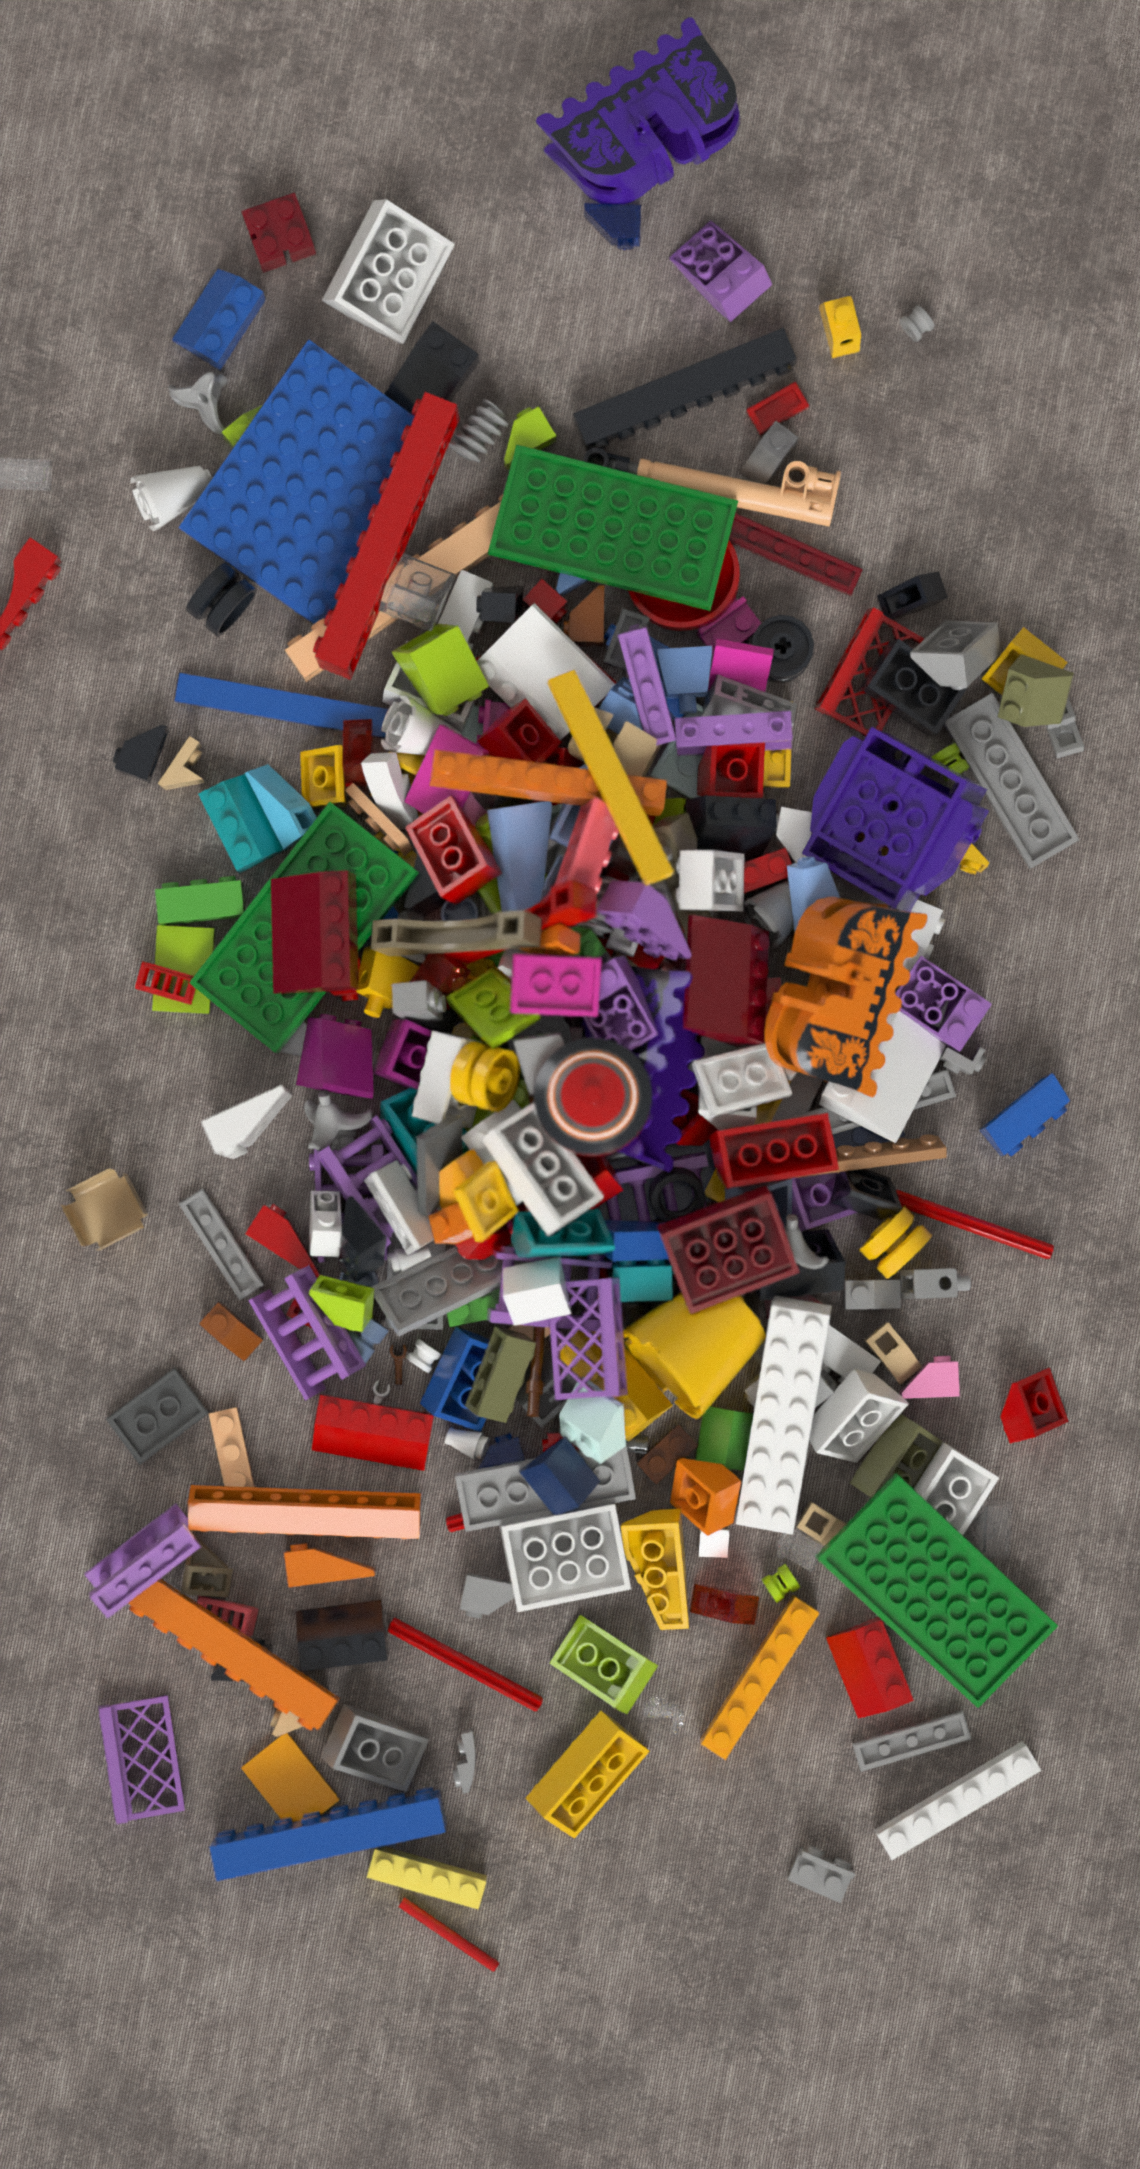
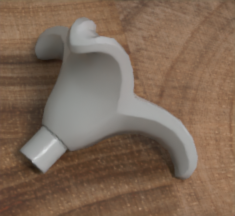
[168,372,227,434]
[304,1090,372,1150]
[784,1215,829,1269]

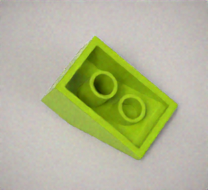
[549,1615,658,1714]

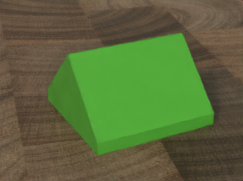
[695,1406,754,1471]

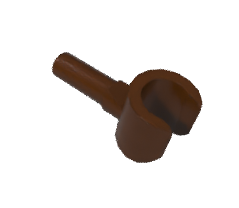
[390,1344,407,1385]

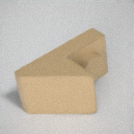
[158,736,205,790]

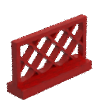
[814,607,924,737]

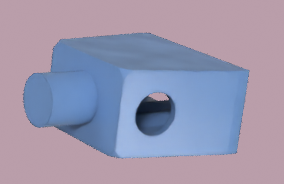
[656,646,712,714]

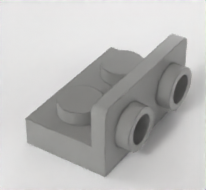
[787,1845,855,1903]

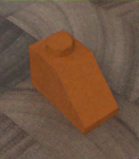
[564,585,605,647]
[199,1302,263,1361]

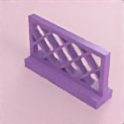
[618,624,676,745]
[550,1278,628,1400]
[98,1695,185,1824]

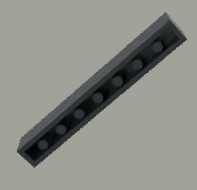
[573,328,797,451]

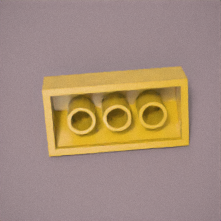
[560,1330,673,1442]
[525,1711,650,1839]

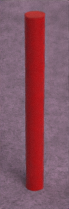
[398,1897,500,1972]

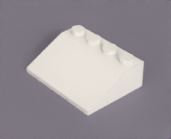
[322,199,455,344]
[476,603,615,740]
[819,1011,946,1143]
[201,1085,292,1159]
[499,1503,631,1612]

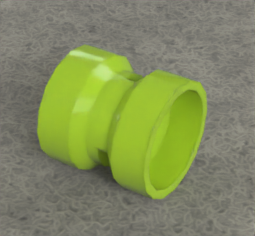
[932,743,970,782]
[761,1564,801,1603]

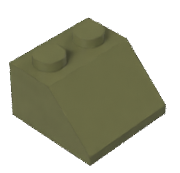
[998,654,1074,727]

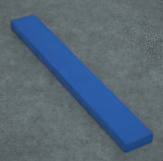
[174,673,388,738]

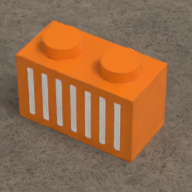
[428,1203,474,1244]

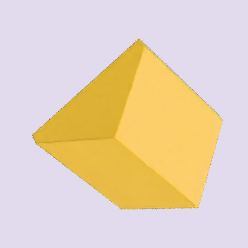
[300,745,347,809]

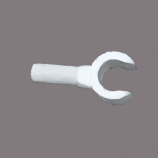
[373,1380,390,1404]

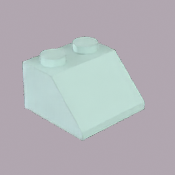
[559,1377,626,1464]

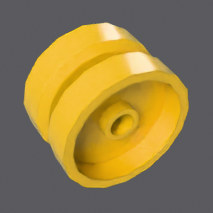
[450,1041,520,1112]
[859,1206,932,1279]

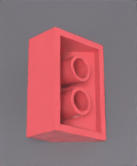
[554,797,619,893]

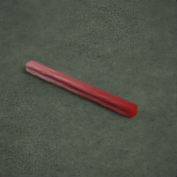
[896,1190,1054,1259]
[387,1618,543,1712]

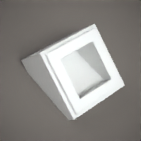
[699,1528,729,1558]

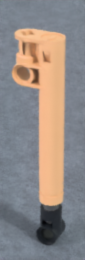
[583,448,841,527]

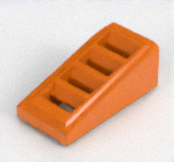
[519,923,580,956]

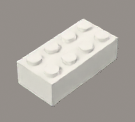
[481,1103,604,1236]

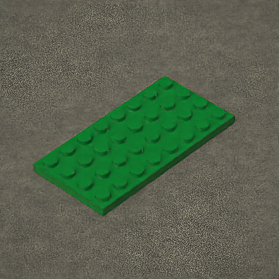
[488,445,738,611]
[189,802,419,1054]
[815,1473,1058,1708]

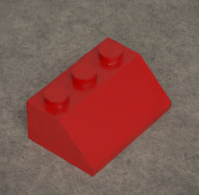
[825,1616,914,1719]

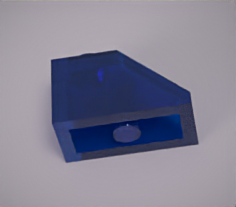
[584,203,641,250]
[478,1433,526,1469]

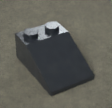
[384,321,479,416]

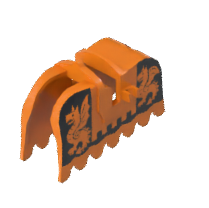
[765,896,928,1098]

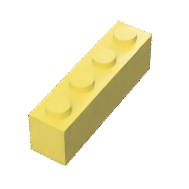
[367,1846,487,1909]

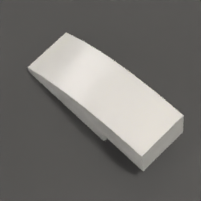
[361,752,419,829]

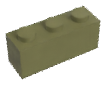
[465,1326,536,1423]

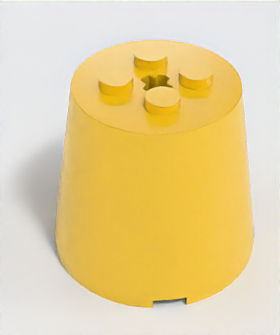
[623,1292,766,1419]

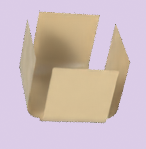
[568,707,662,777]
[61,1169,148,1250]

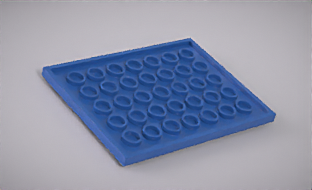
[178,339,414,625]

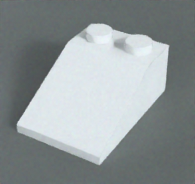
[676,851,744,911]

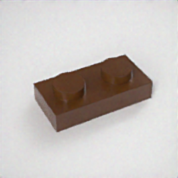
[636,1424,698,1484]

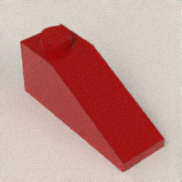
[245,1203,322,1278]

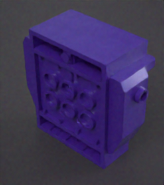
[802,727,989,912]

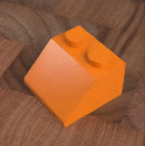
[670,1458,741,1536]

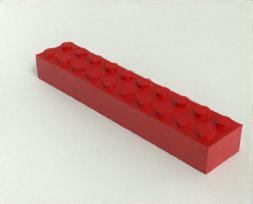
[313,392,460,680]

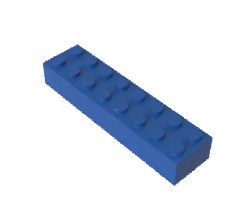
[209,1787,447,1881]

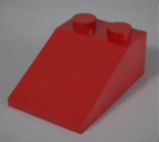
[405,795,502,905]

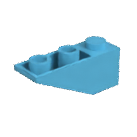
[245,764,317,849]

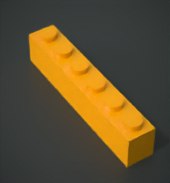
[700,1594,819,1760]

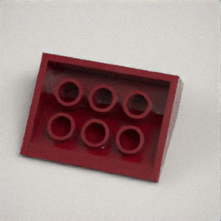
[271,870,359,994]
[683,915,770,1047]
[657,1185,800,1314]

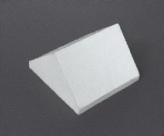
[503,1257,571,1326]

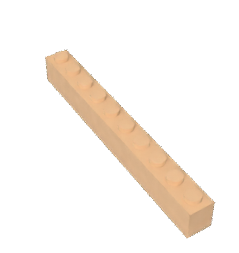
[285,495,503,682]

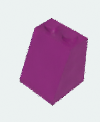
[296,1013,373,1099]
[373,1019,432,1090]

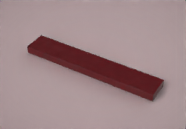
[729,513,863,597]

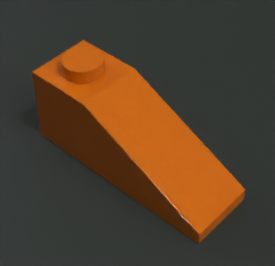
[284,1543,376,1587]

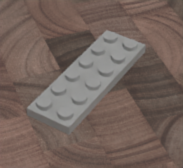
[944,693,1080,870]
[371,1243,531,1337]
[455,1446,636,1532]

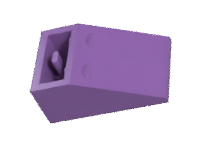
[669,221,772,322]
[597,880,691,960]
[583,956,658,1051]
[895,956,992,1052]

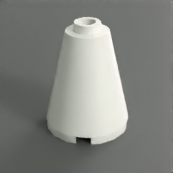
[130,466,212,531]
[381,695,461,755]

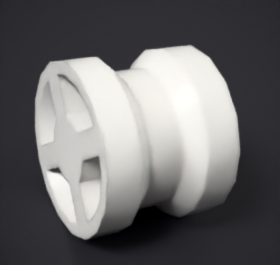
[405,1339,442,1373]

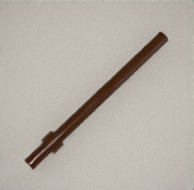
[526,1326,545,1417]

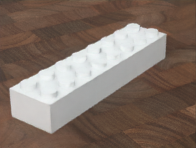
[736,1296,832,1535]

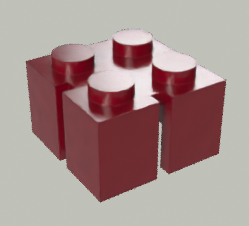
[241,192,316,273]

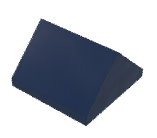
[519,1436,600,1516]

